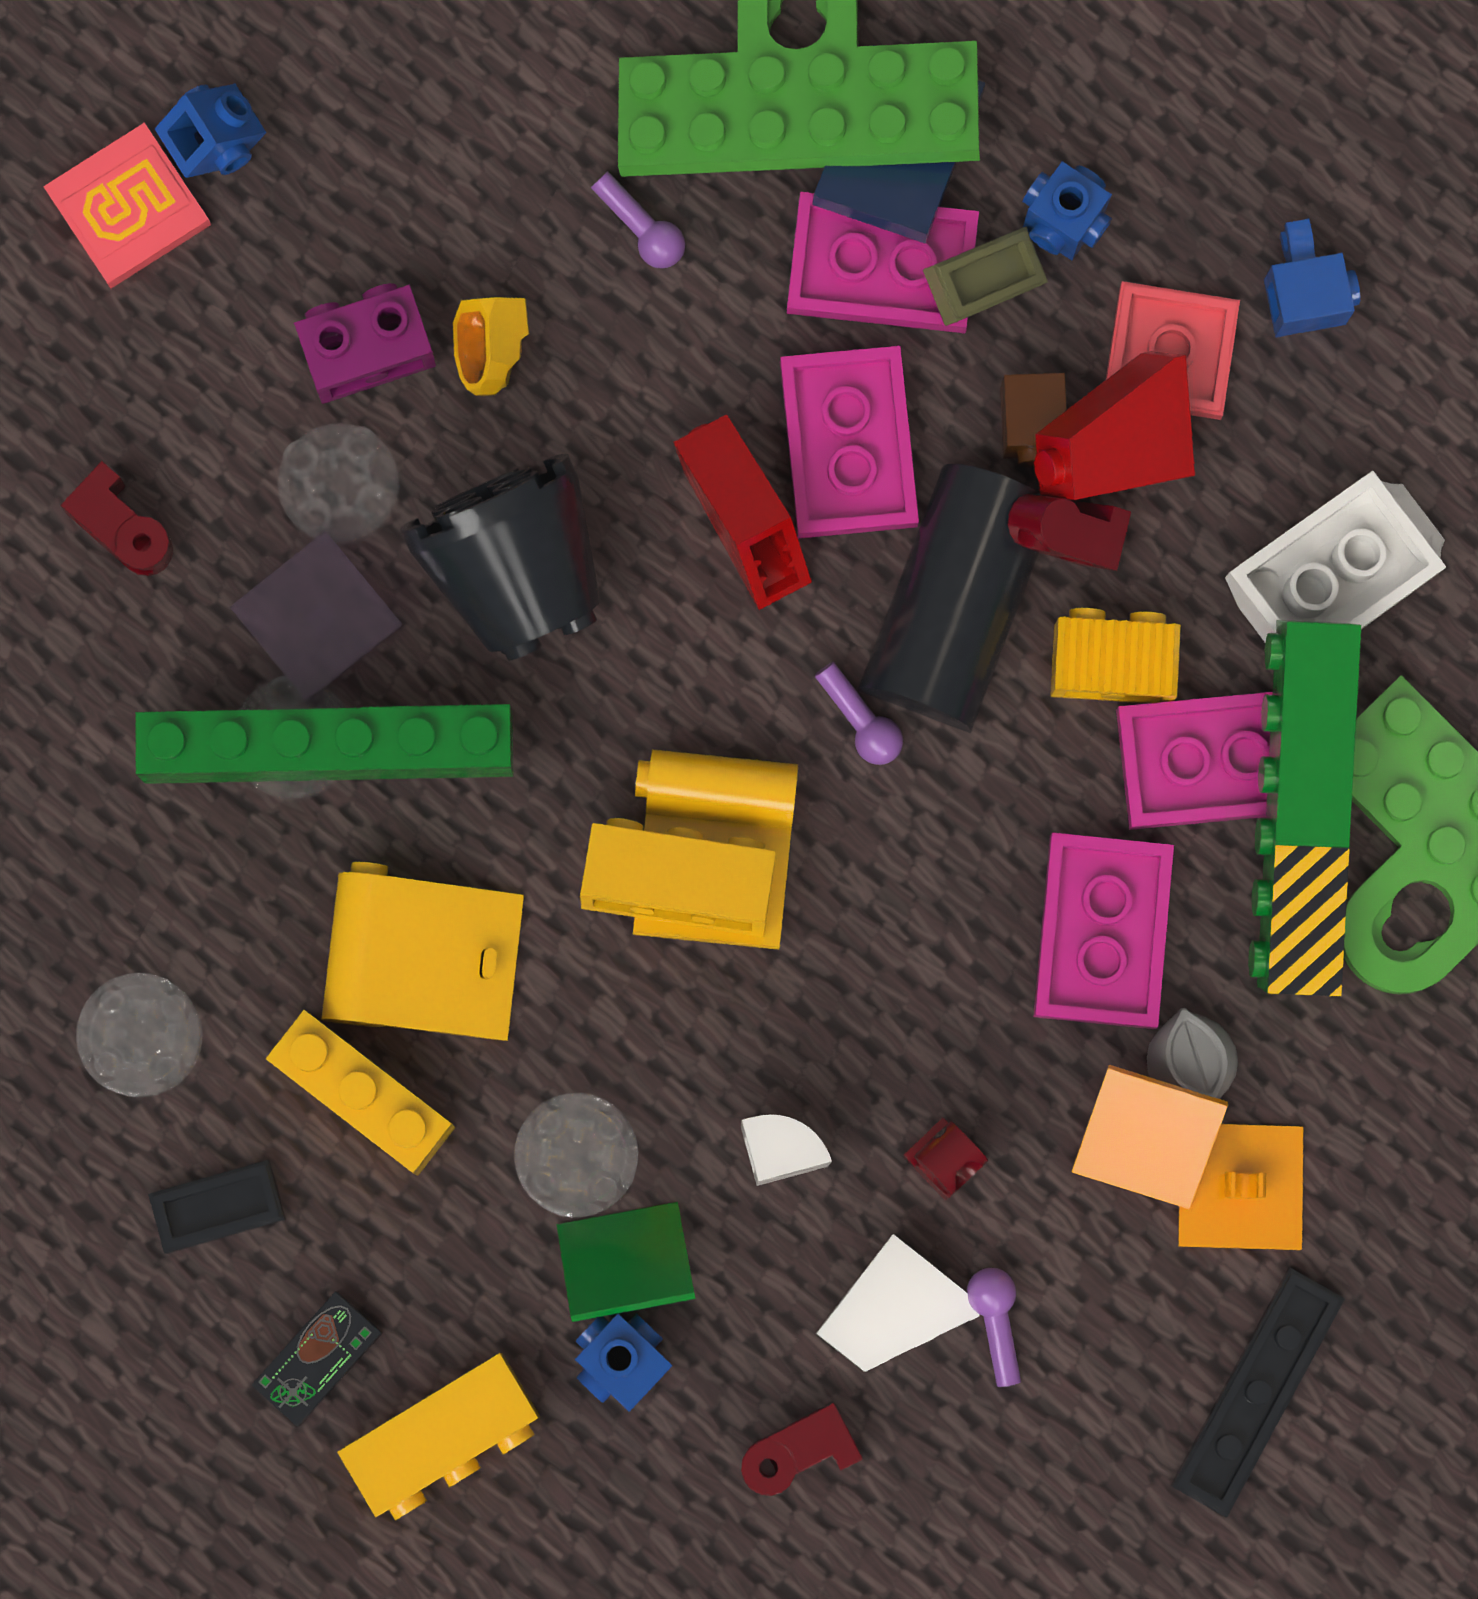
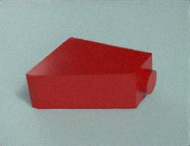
[1034,351,1195,500]
[673,414,812,610]

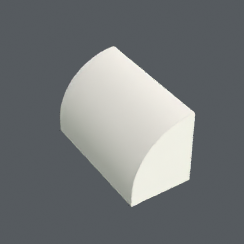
[741,1114,832,1186]

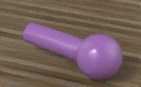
[591,171,685,268]
[814,662,903,765]
[967,1268,1021,1387]

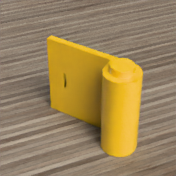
[633,749,798,950]
[321,862,524,1041]

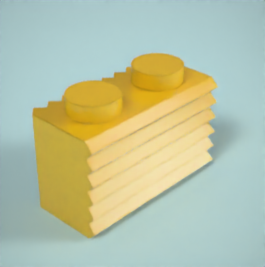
[1051,608,1181,703]

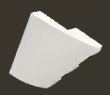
[816,1234,980,1372]

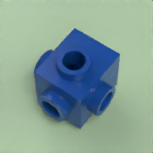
[155,83,267,178]
[1022,161,1112,261]
[575,1313,673,1412]

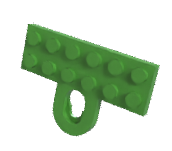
[618,0,980,177]
[1344,675,1478,994]

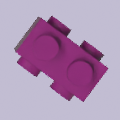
[294,283,436,404]

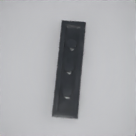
[1170,1268,1345,1518]

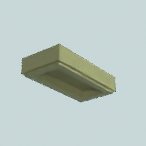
[923,226,1048,326]

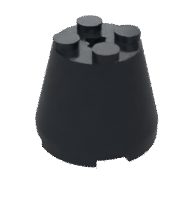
[400,454,600,661]

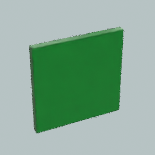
[556,1202,696,1322]

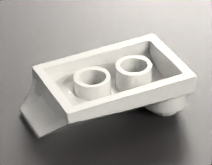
[1225,471,1446,642]

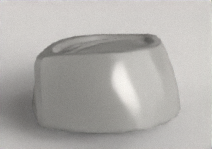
[1147,1008,1238,1099]

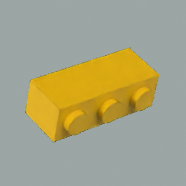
[580,818,776,937]
[266,1010,456,1176]
[337,1353,540,1520]

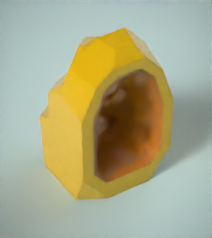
[453,297,529,396]

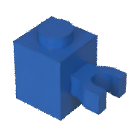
[1264,219,1360,337]

